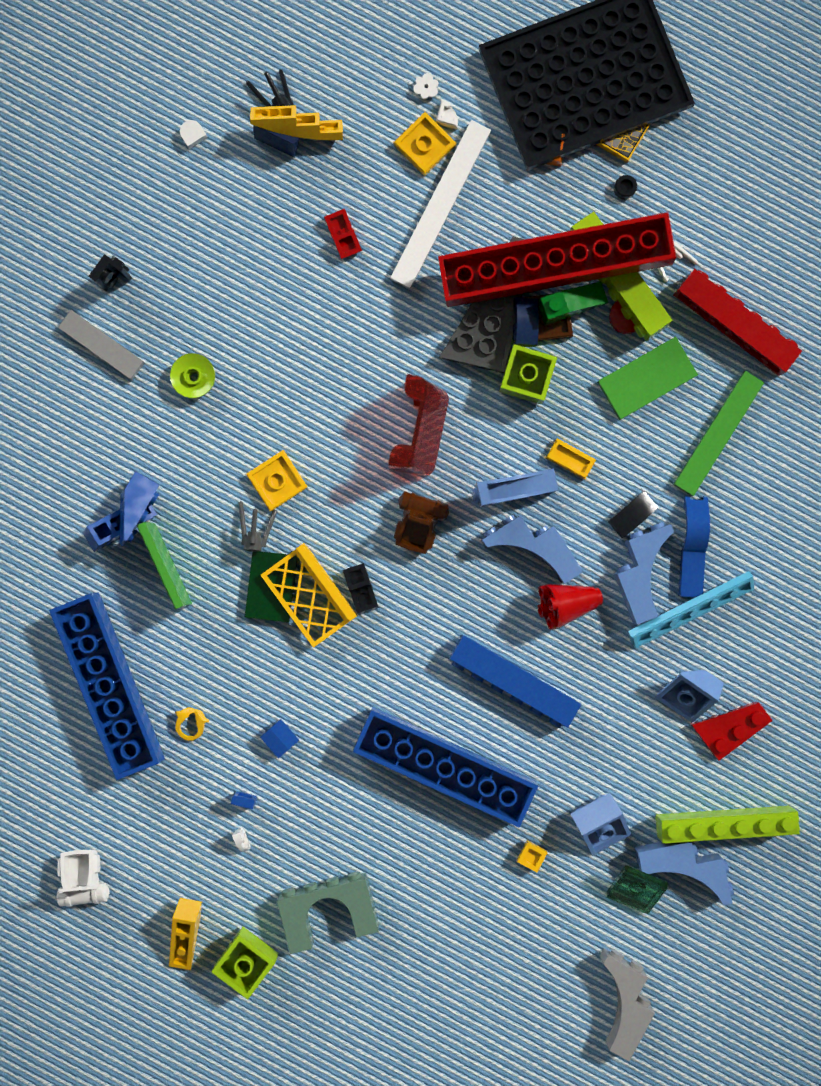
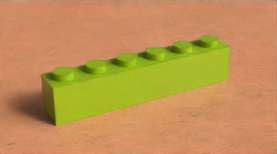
[570,211,673,341]
[655,805,800,843]

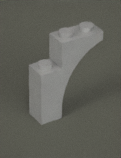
[600,948,655,1061]

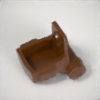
[394,491,449,554]

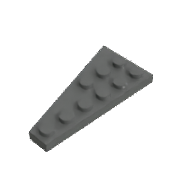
[439,236,525,373]

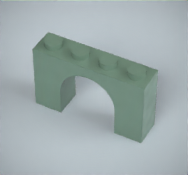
[277,871,379,954]

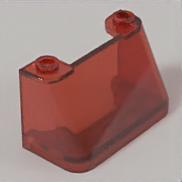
[388,374,449,476]

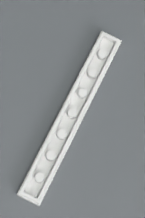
[390,120,491,289]

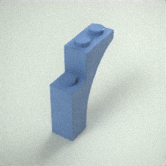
[471,468,559,508]
[481,515,584,584]
[614,522,674,625]
[634,842,734,905]

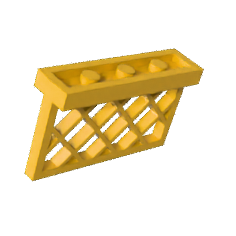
[261,543,357,648]

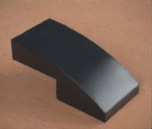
[608,491,659,538]
[343,563,379,615]

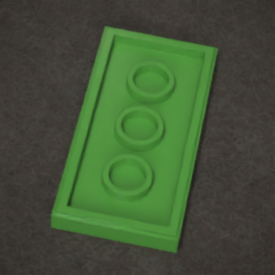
[597,336,698,420]
[137,522,192,609]

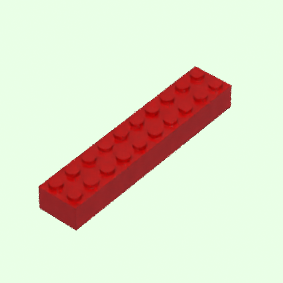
[438,212,676,307]

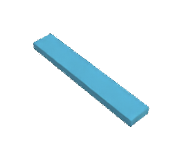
[628,571,754,649]

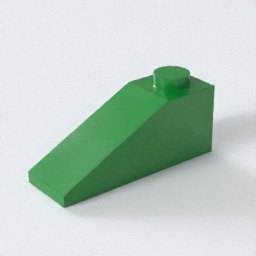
[538,282,609,326]

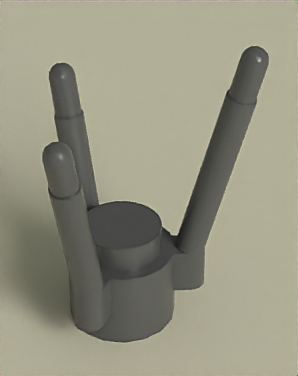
[239,501,277,552]

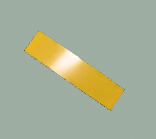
[250,105,343,140]

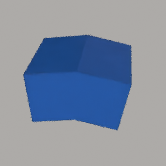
[260,719,299,758]

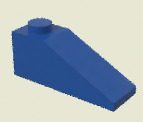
[83,504,157,552]

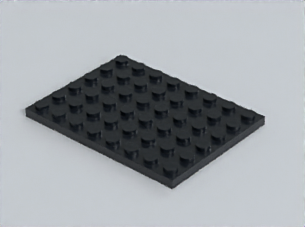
[478,0,695,171]

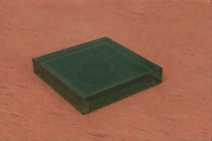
[606,865,668,914]

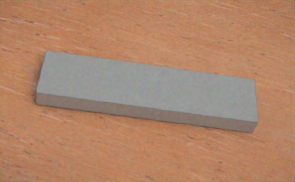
[58,310,145,380]

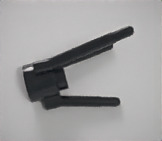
[246,69,294,107]

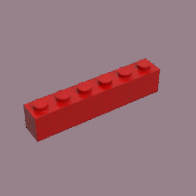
[673,269,802,376]

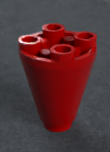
[538,584,603,630]

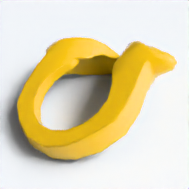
[175,707,209,741]

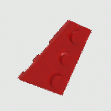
[690,701,773,761]

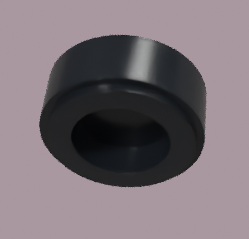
[614,175,637,200]

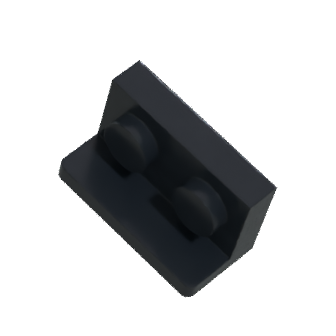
[88,254,132,292]

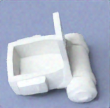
[57,850,110,907]

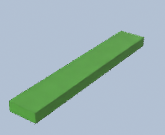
[673,371,765,496]

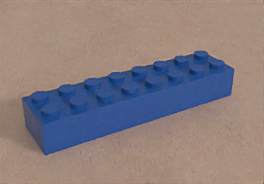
[49,592,165,781]
[353,706,538,828]

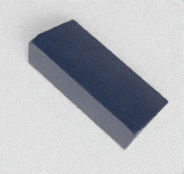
[253,125,300,158]

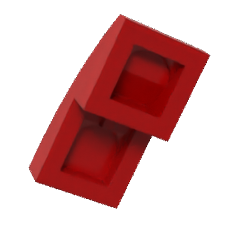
[324,208,362,259]

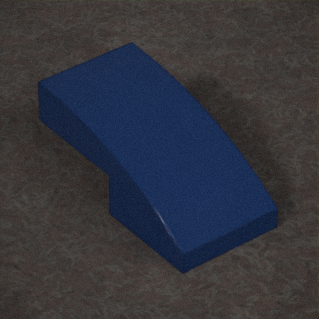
[513,297,539,347]

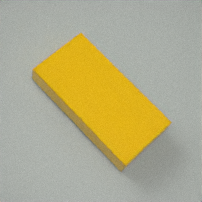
[545,438,596,480]

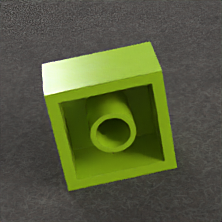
[499,344,557,404]
[211,927,279,1000]

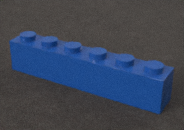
[450,634,582,728]

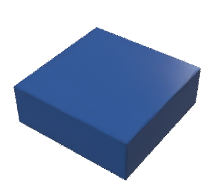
[231,791,257,809]

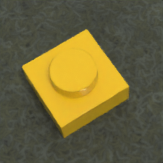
[516,840,548,873]

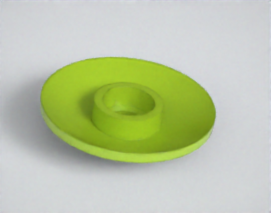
[170,353,215,398]

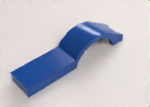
[678,496,710,597]

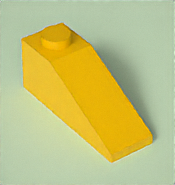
[169,898,202,970]

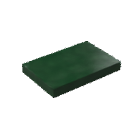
[245,551,298,622]

